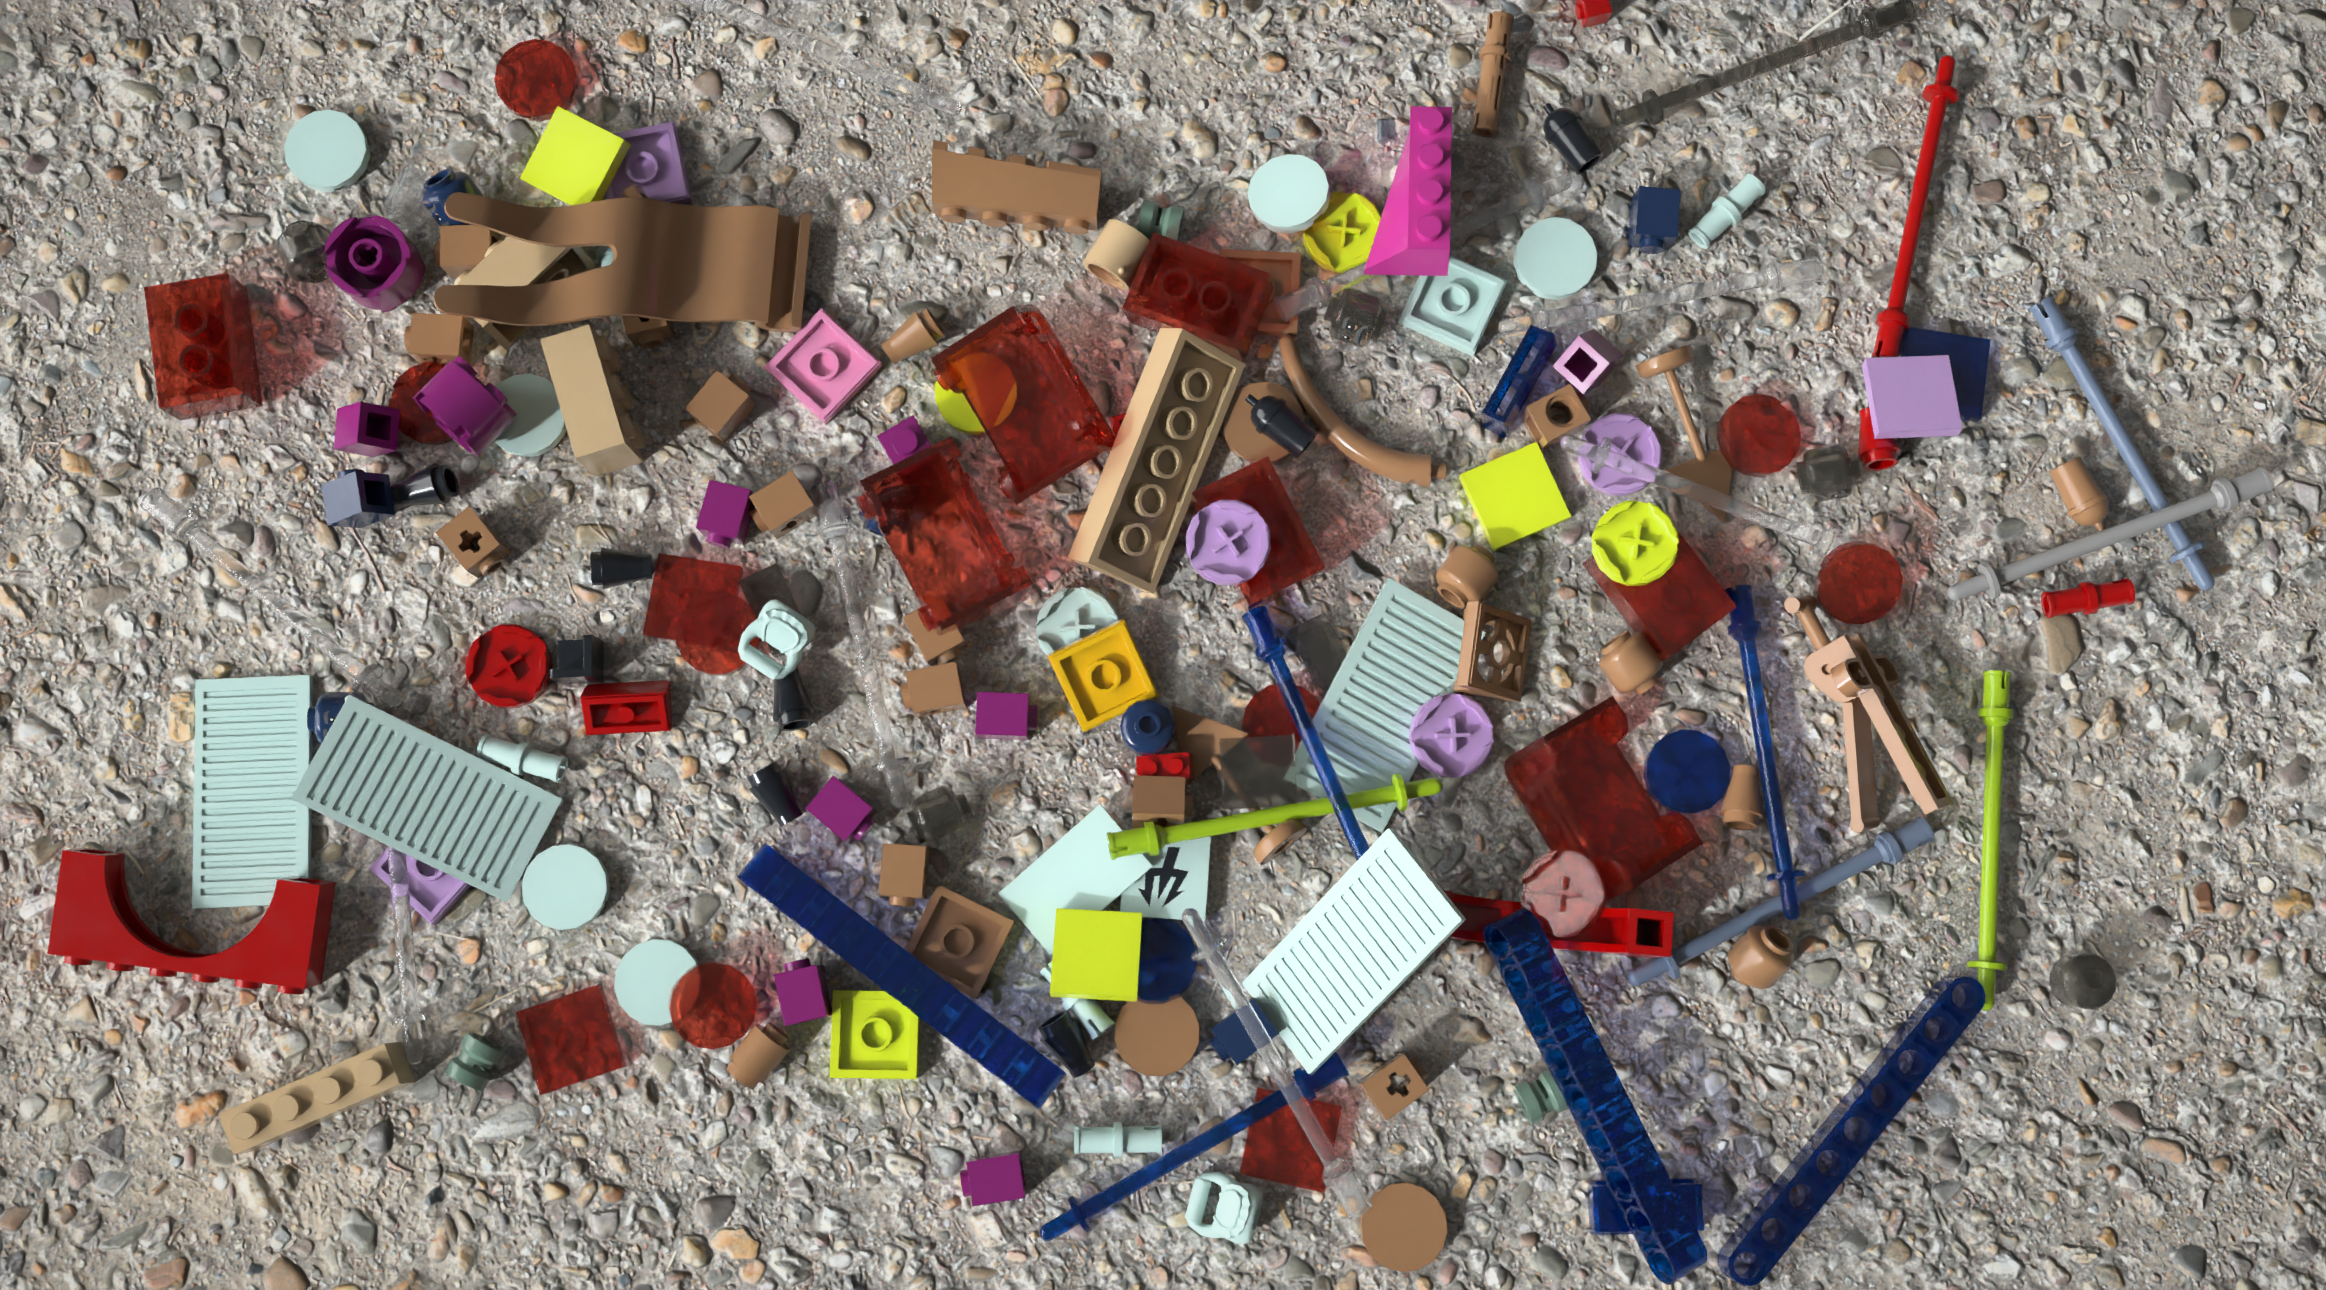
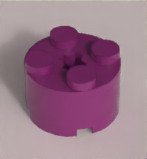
[324,215,426,312]
[413,356,517,457]

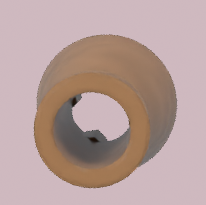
[881,308,945,364]
[1720,765,1763,830]

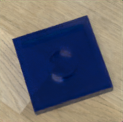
[1901,327,1990,422]

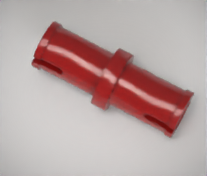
[2041,578,2135,619]

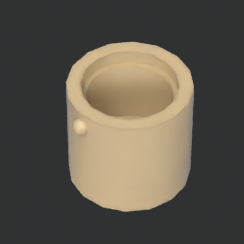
[1083,219,1154,291]

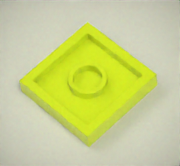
[519,106,631,206]
[1459,442,1571,552]
[1050,908,1142,1002]
[830,990,921,1079]

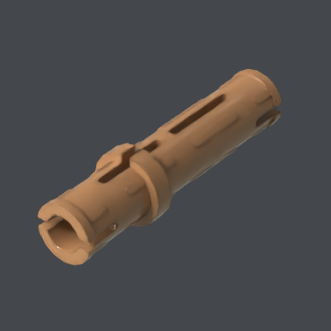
[1472,11,1514,138]

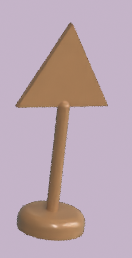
[1636,344,1735,523]
[1172,705,1307,865]

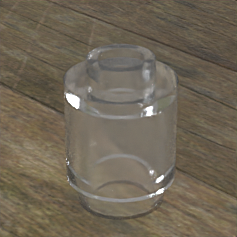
[381,165,432,231]

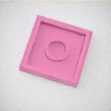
[764,308,883,425]

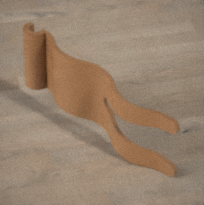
[433,192,812,332]

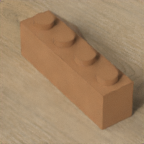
[932,140,1102,234]

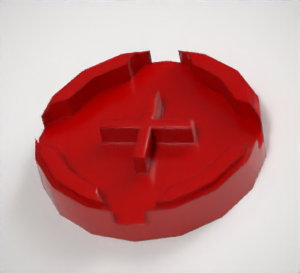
[465,624,553,708]

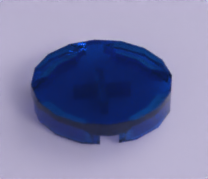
[1643,730,1730,815]
[1137,918,1198,1004]

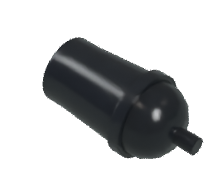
[1543,103,1604,175]
[1245,394,1318,459]

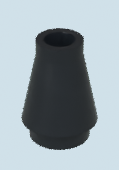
[391,463,459,508]
[590,547,653,589]
[773,666,815,731]
[747,761,803,827]
[1038,1011,1095,1078]

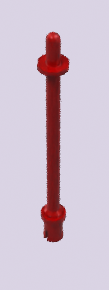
[1871,55,1960,358]

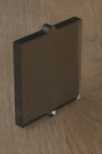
[1217,735,1300,810]

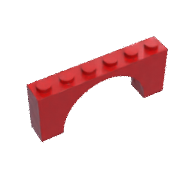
[47,848,336,995]
[1443,890,1674,958]

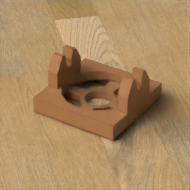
[1453,601,1531,702]

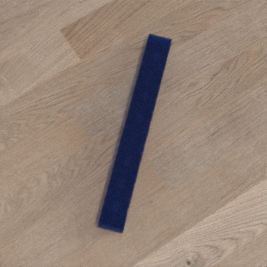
[737,843,1066,1110]
[1483,908,1708,1285]
[1718,976,1986,1286]

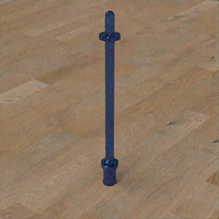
[1724,585,1806,921]
[1242,606,1369,861]
[1039,1052,1349,1241]

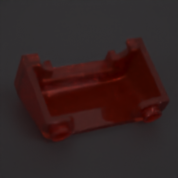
[931,304,1115,505]
[856,436,1033,636]
[1504,696,1703,905]

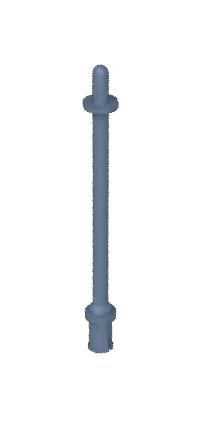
[2029,296,2215,591]
[1627,816,1934,986]

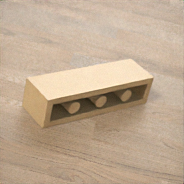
[218,1042,416,1155]

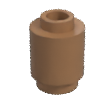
[726,1022,790,1089]

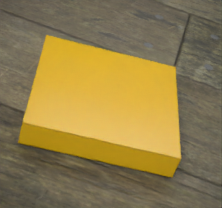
[1047,619,1159,732]

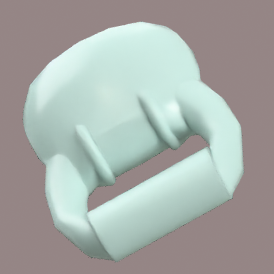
[738,599,816,680]
[1185,1172,1263,1244]

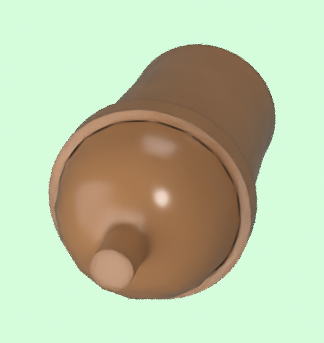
[2049,456,2109,532]

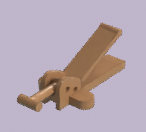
[1784,595,1954,833]

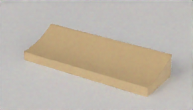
[1067,328,1246,594]

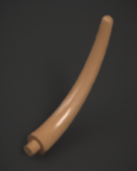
[1279,335,1446,487]

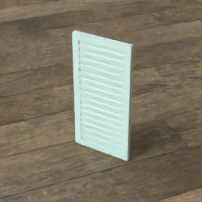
[1282,578,1486,833]
[192,673,313,909]
[290,695,563,903]
[1242,828,1466,1075]

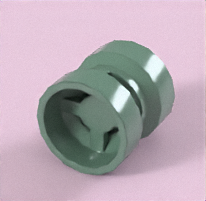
[1137,200,1184,248]
[445,1031,506,1091]
[1512,1067,1571,1125]

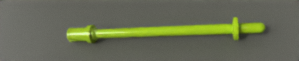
[1967,670,2014,1011]
[1106,773,1443,860]

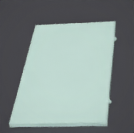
[998,804,1153,955]

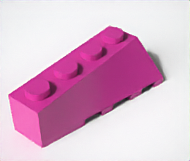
[1364,106,1452,276]

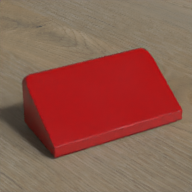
[580,680,672,735]

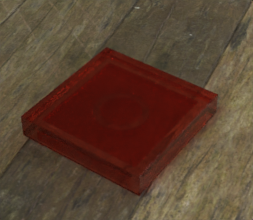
[642,553,743,650]
[516,984,627,1095]
[1239,1087,1342,1193]

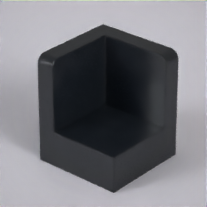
[550,634,604,684]

